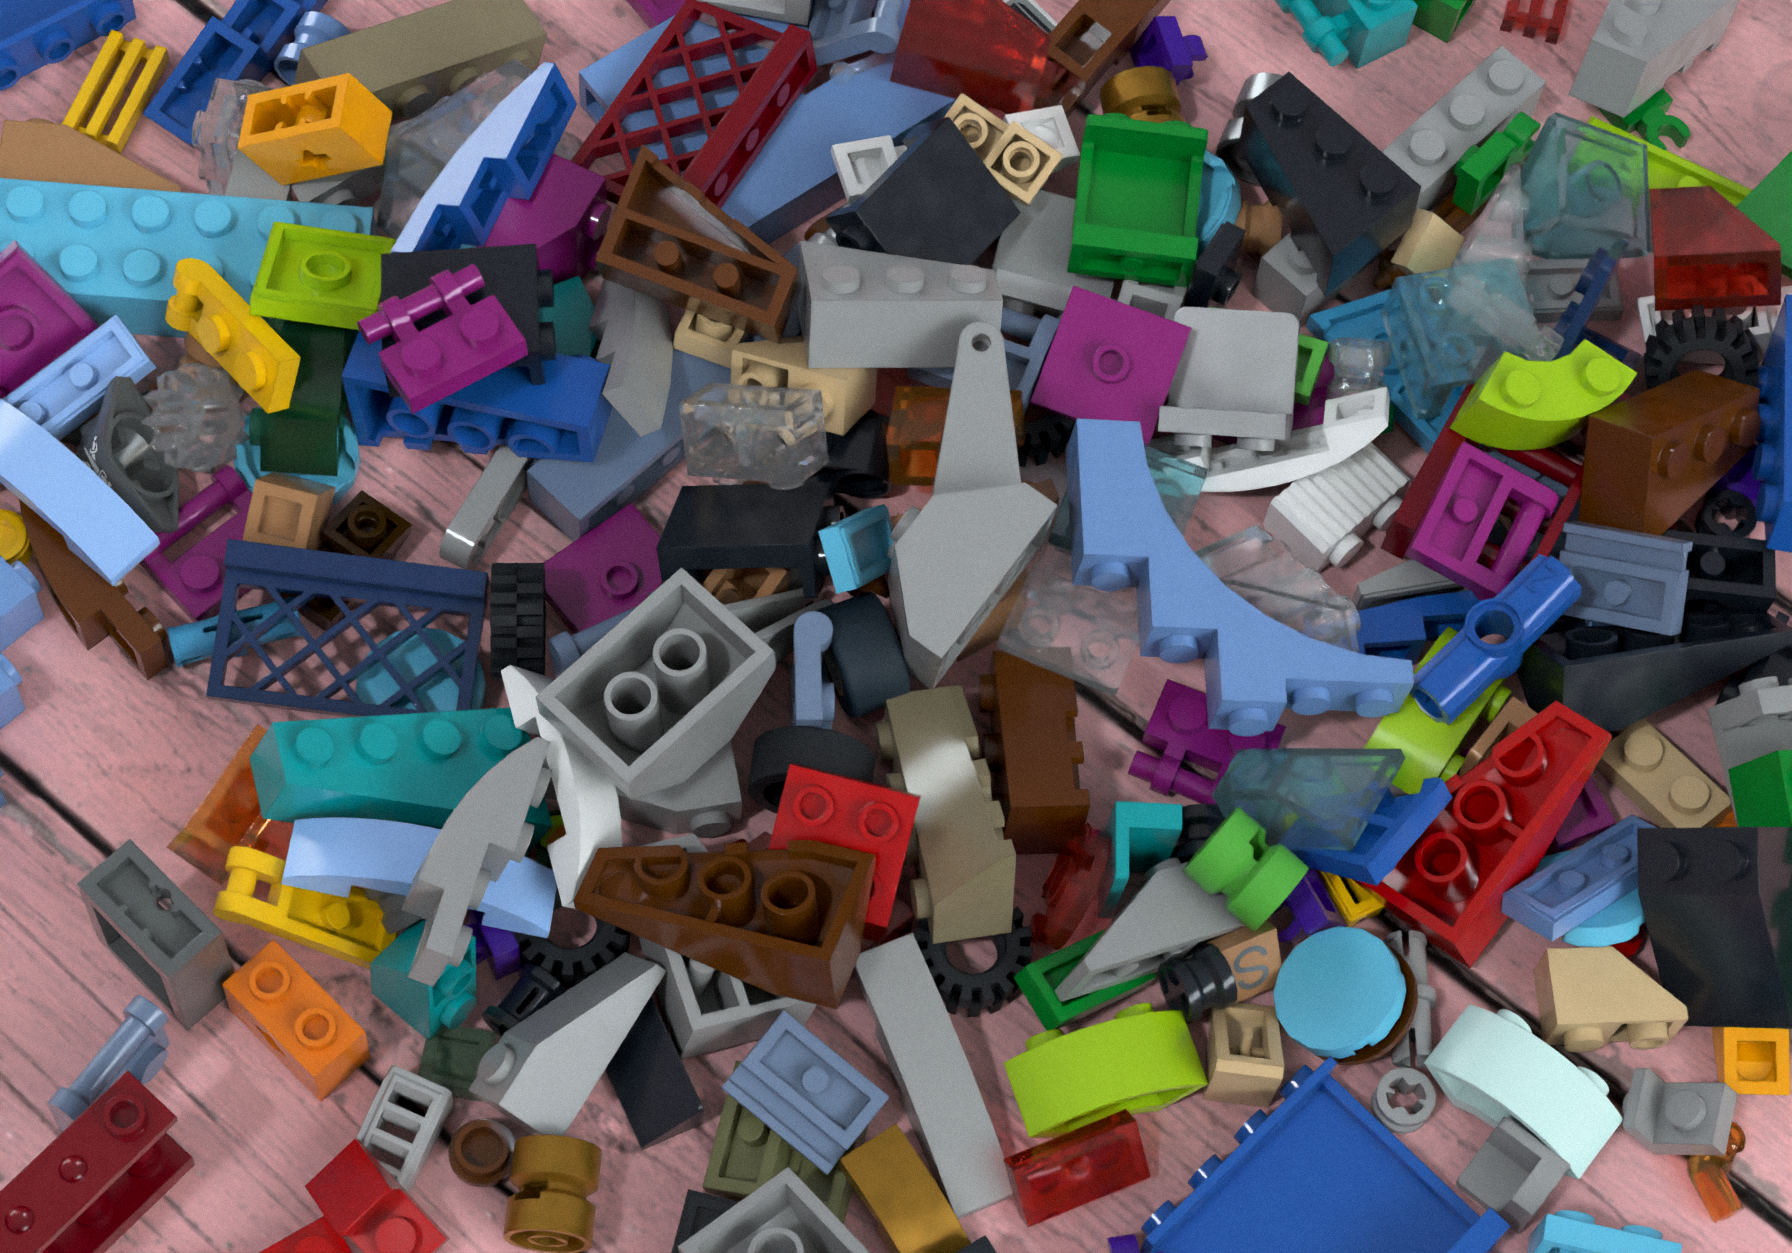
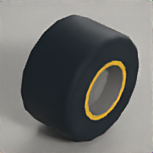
[817,592,911,718]

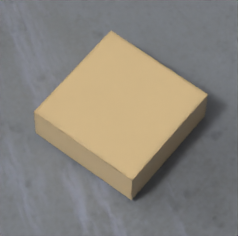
[1391,208,1465,292]

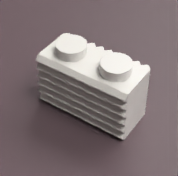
[1263,442,1411,575]

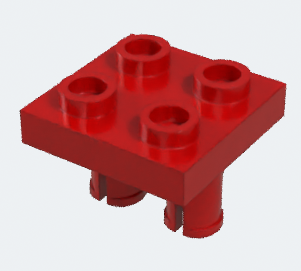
[768,762,921,928]

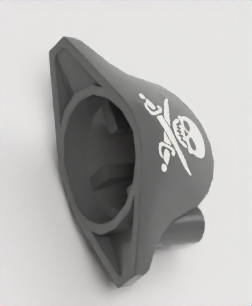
[76,376,179,533]

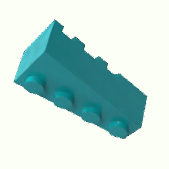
[249,707,552,857]

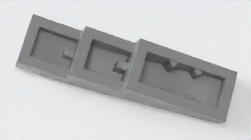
[589,279,673,437]
[852,933,1017,1220]

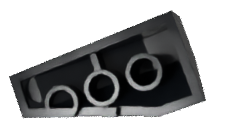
[1505,609,1792,732]

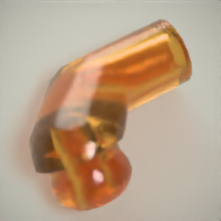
[1687,1121,1746,1224]

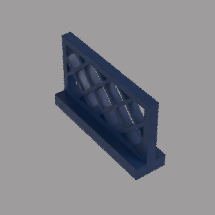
[206,539,491,717]

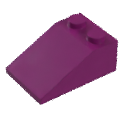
[476,153,612,285]

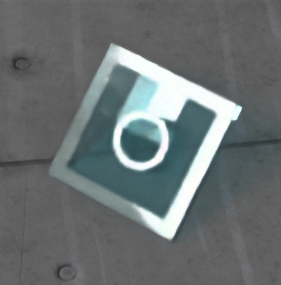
[1509,112,1651,260]
[1212,748,1406,851]

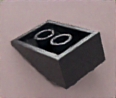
[1637,827,1792,1029]

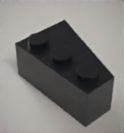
[1239,72,1421,296]

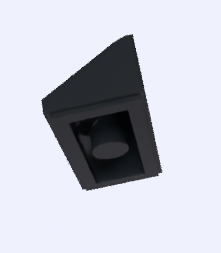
[605,996,704,1150]

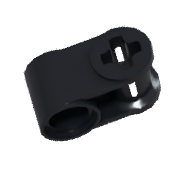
[775,417,898,499]

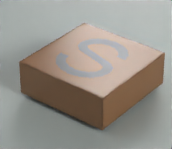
[1207,920,1282,1003]

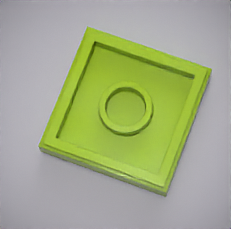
[250,222,397,330]

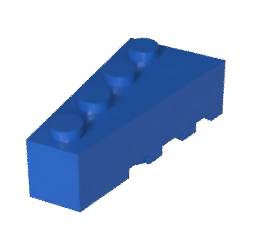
[1752,294,1792,553]
[341,330,613,462]

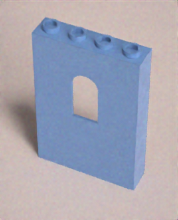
[579,0,1012,245]

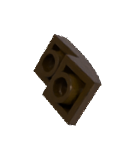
[280,490,412,632]

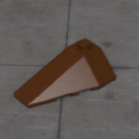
[573,840,876,1009]

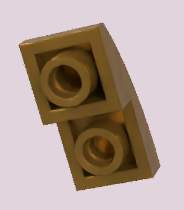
[839,1123,971,1253]

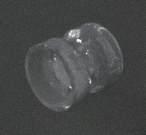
[1326,337,1392,400]

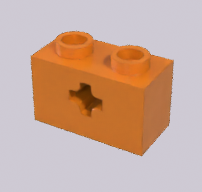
[222,939,371,1102]

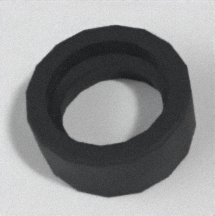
[748,726,876,814]

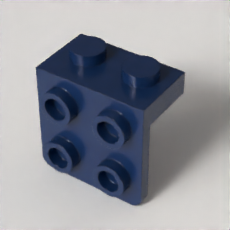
[1546,238,1641,401]

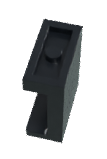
[826,117,1021,265]
[381,244,556,397]
[656,482,846,599]

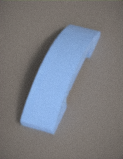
[0,399,160,586]
[281,817,557,938]

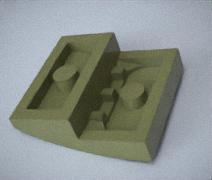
[702,1061,869,1225]

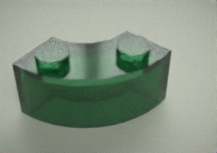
[249,318,352,476]

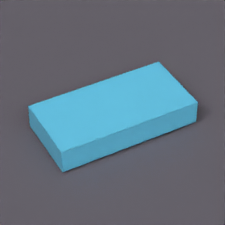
[818,504,894,594]

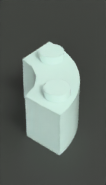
[1424,1004,1623,1179]

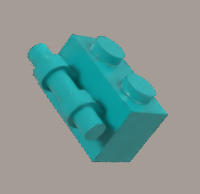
[1275,0,1418,69]

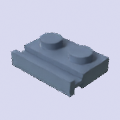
[1559,521,1693,636]
[721,1010,889,1175]

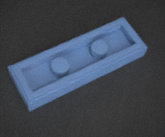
[1501,814,1657,942]

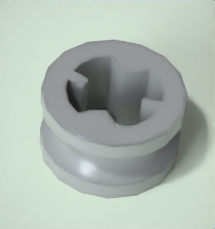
[1371,1067,1436,1134]

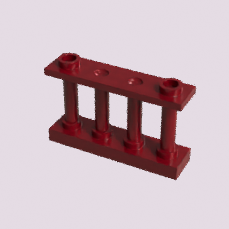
[1380,330,1631,577]
[0,1070,195,1253]

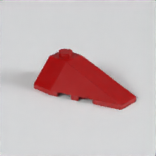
[1352,701,1612,968]

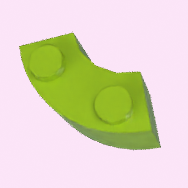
[1450,339,1637,450]
[1356,626,1512,795]
[1003,1003,1208,1138]

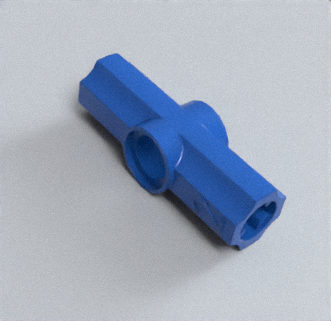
[1409,554,1582,725]

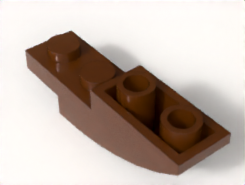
[999,0,1171,118]
[19,499,169,680]

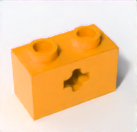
[237,73,392,186]

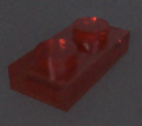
[1003,1109,1151,1227]

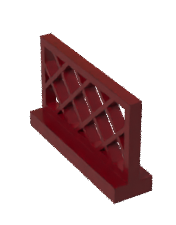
[571,0,818,209]

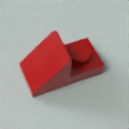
[305,1138,450,1253]

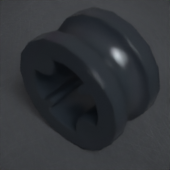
[1695,490,1757,538]

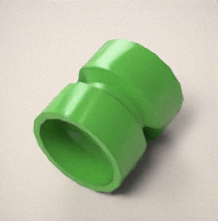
[1182,806,1309,932]

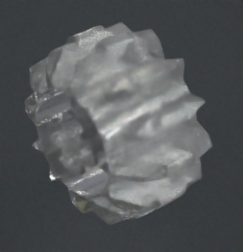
[140,363,253,472]

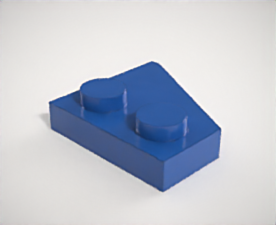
[1275,777,1453,886]

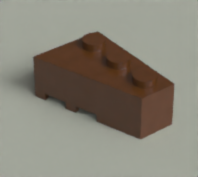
[595,144,802,344]
[1578,369,1761,536]
[977,649,1091,855]

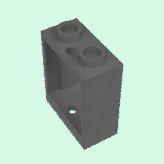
[77,839,235,1031]

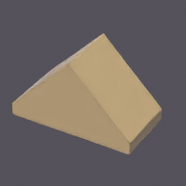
[1202,1002,1285,1108]

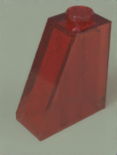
[890,0,1057,114]
[1649,186,1781,311]

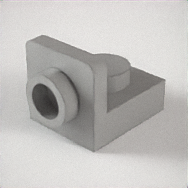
[1622,1068,1737,1156]

